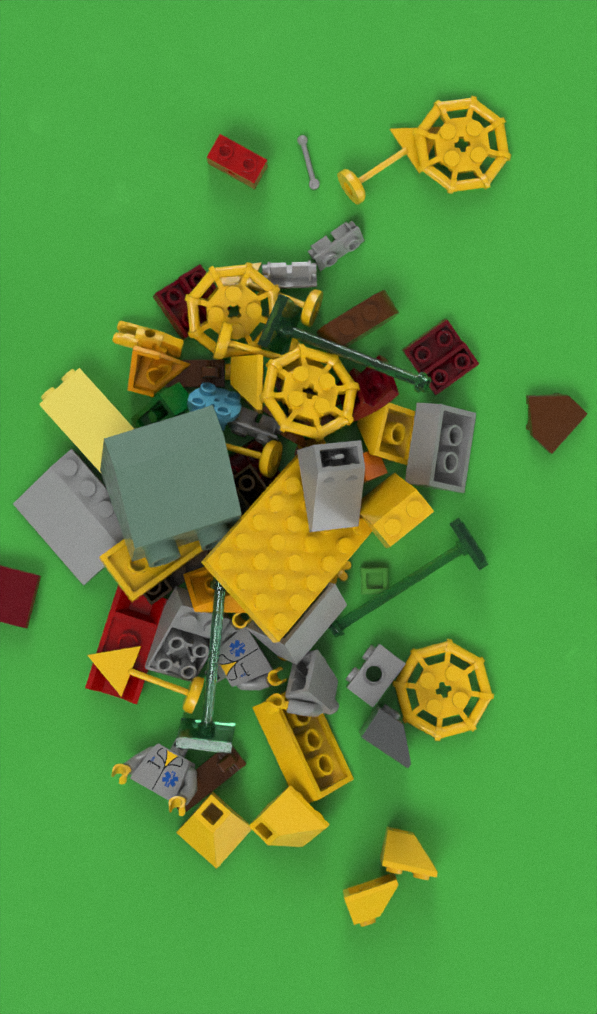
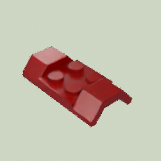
[85,585,168,705]

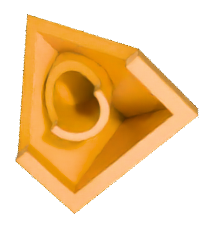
[127,346,190,397]

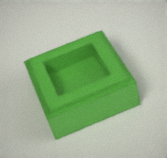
[361,567,388,595]

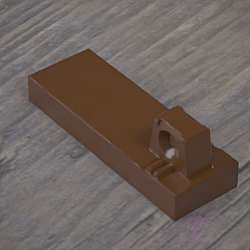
[163,360,225,388]
[176,742,247,813]

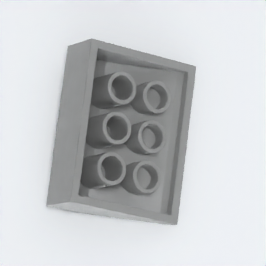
[13,449,124,586]

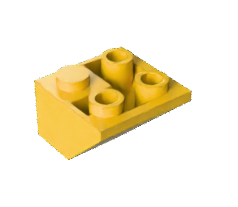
[249,785,330,847]
[176,791,252,869]
[380,827,438,880]

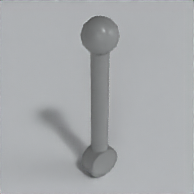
[297,135,320,190]

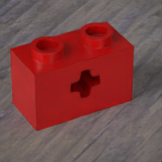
[207,134,268,189]

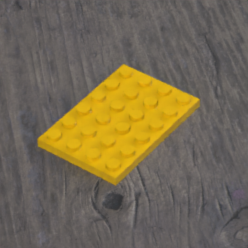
[201,454,372,643]

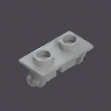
[308,221,365,271]
[262,260,317,288]
[227,407,282,445]

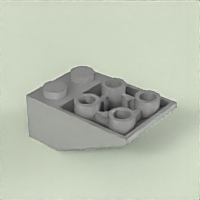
[297,440,365,532]
[145,586,230,682]

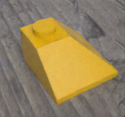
[225,355,264,414]
[357,403,416,466]
[343,873,398,927]

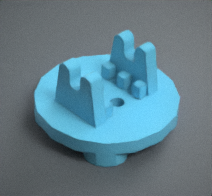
[187,382,242,431]

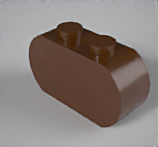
[316,290,399,354]

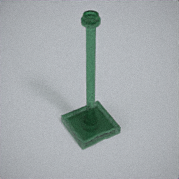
[257,294,431,393]
[329,516,489,637]
[176,577,235,753]

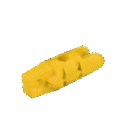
[112,321,184,358]

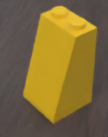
[360,472,434,548]

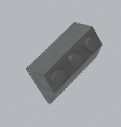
[359,704,411,768]

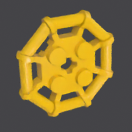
[412,96,511,194]
[185,262,283,360]
[259,344,360,442]
[392,639,494,741]

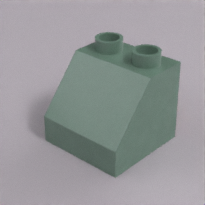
[100,405,241,567]

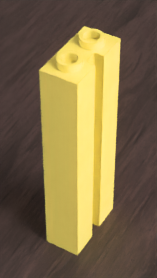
[39,368,134,473]

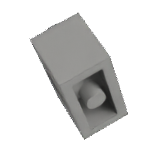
[345,643,406,707]

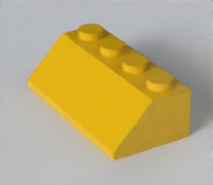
[252,691,354,803]

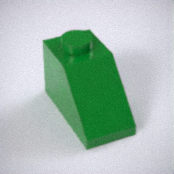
[131,382,189,428]

